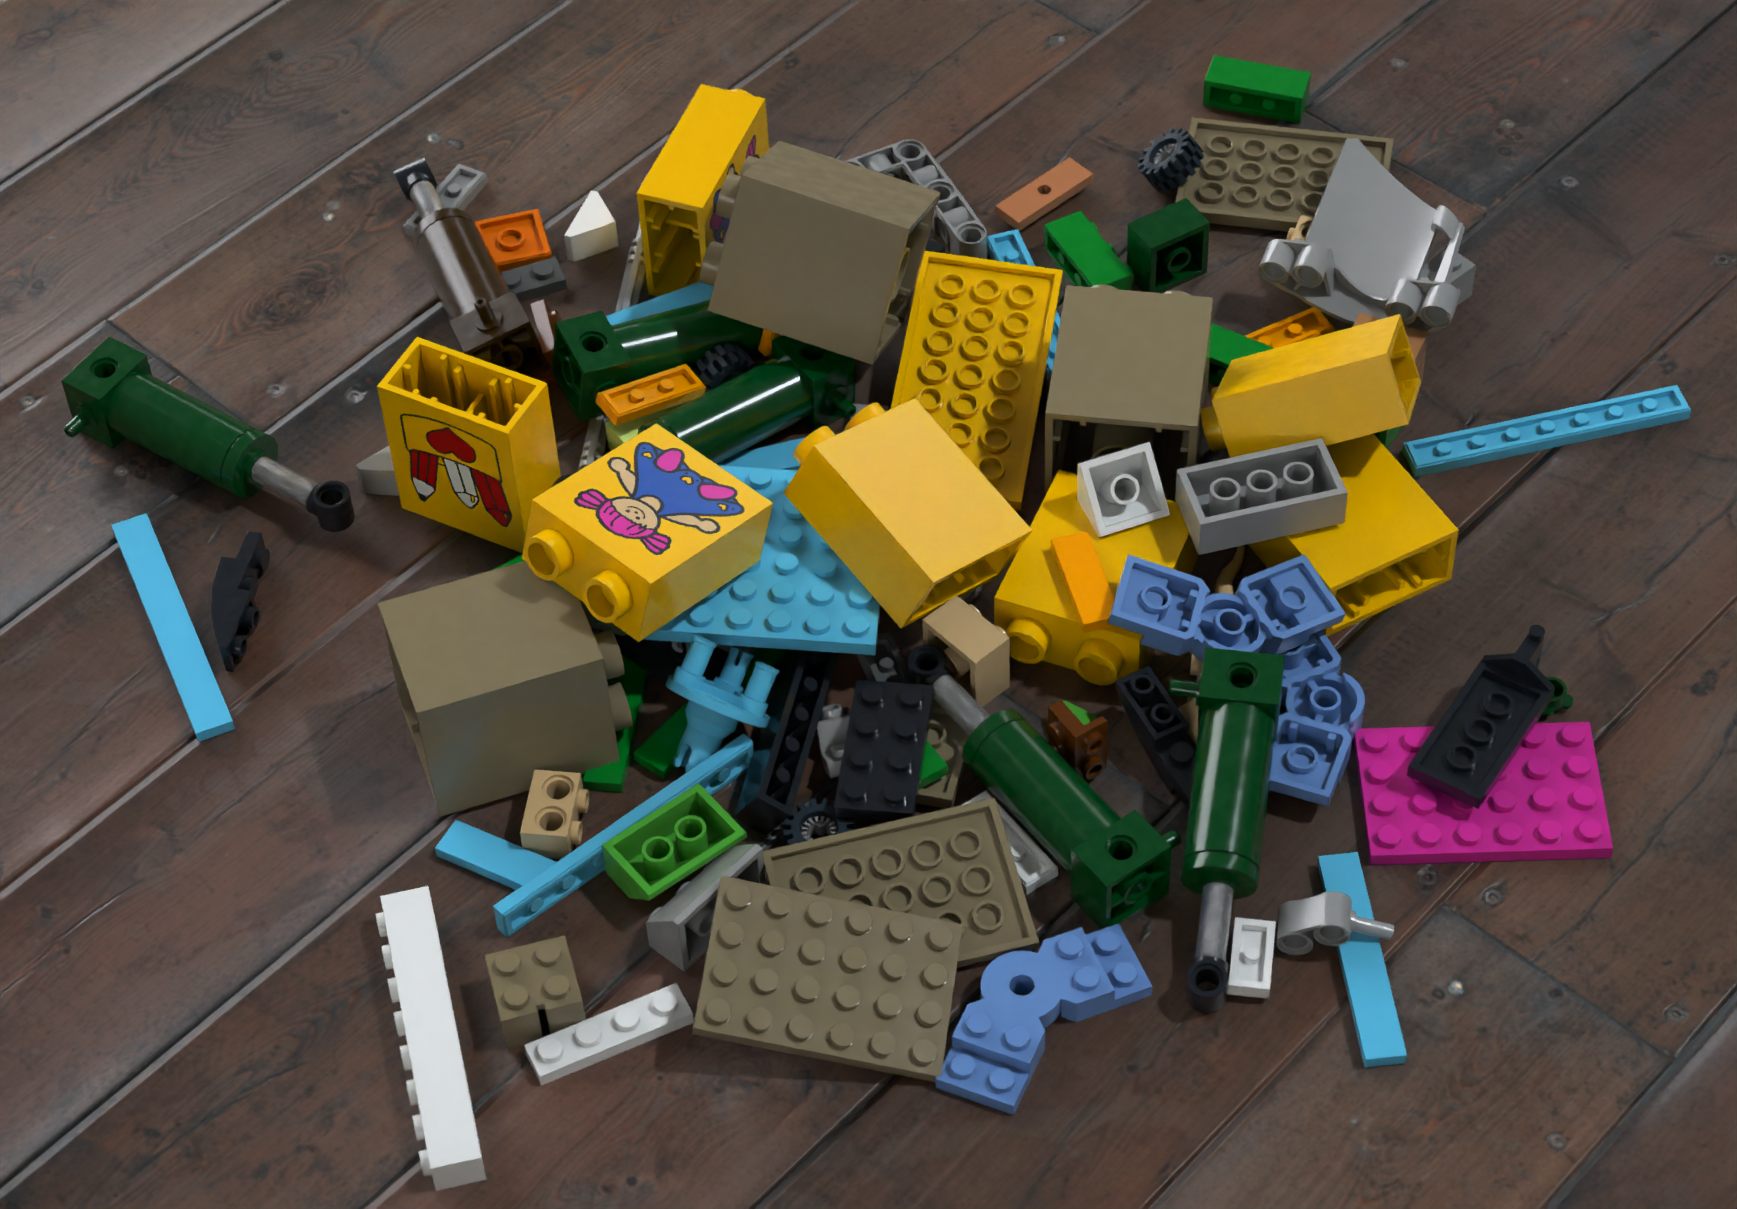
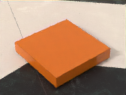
[475,209,552,272]

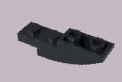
[210,531,270,672]
[1115,666,1197,810]

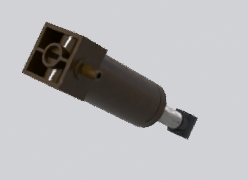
[393,156,551,377]

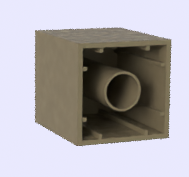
[699,141,941,364]
[1045,284,1213,502]
[378,561,633,817]

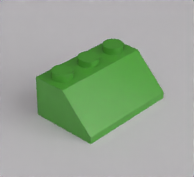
[602,783,747,900]

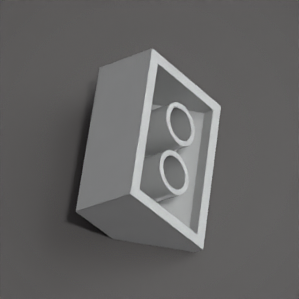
[646,844,766,972]

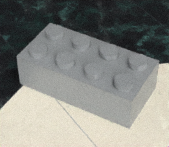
[1175,438,1348,555]

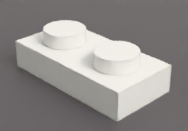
[1228,917,1276,999]

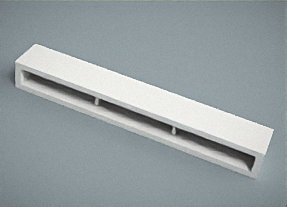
[376,886,486,1191]

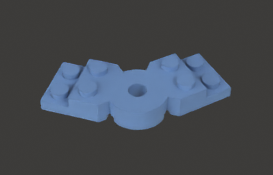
[1107,554,1346,662]
[1259,630,1365,807]
[936,923,1152,1115]

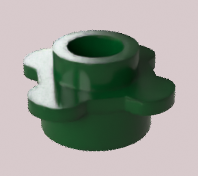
[1542,677,1573,716]

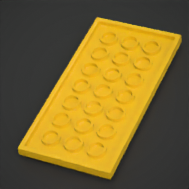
[891,251,1063,511]

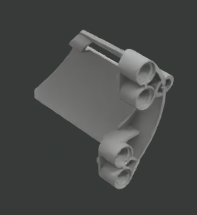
[1258,138,1465,335]

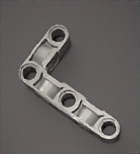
[845,139,987,259]

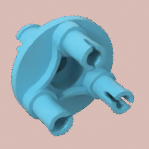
[665,635,779,772]

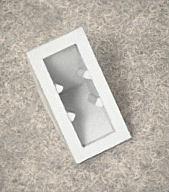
[564,190,619,262]

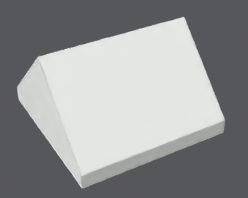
[1077,442,1170,537]

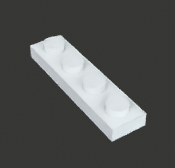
[524,983,694,1086]

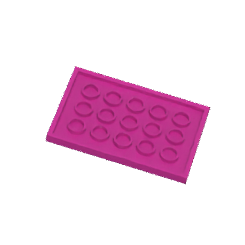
[1353,722,1613,865]

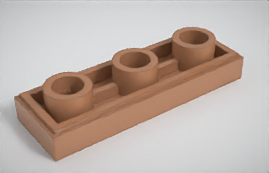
[995,157,1093,231]

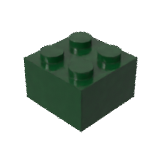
[1126,198,1210,293]

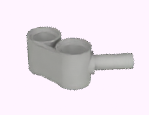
[1276,891,1394,955]

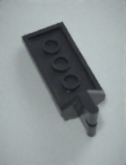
[1407,625,1555,809]

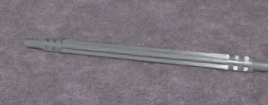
[578,222,646,471]

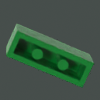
[1203,55,1311,123]
[1044,211,1134,291]

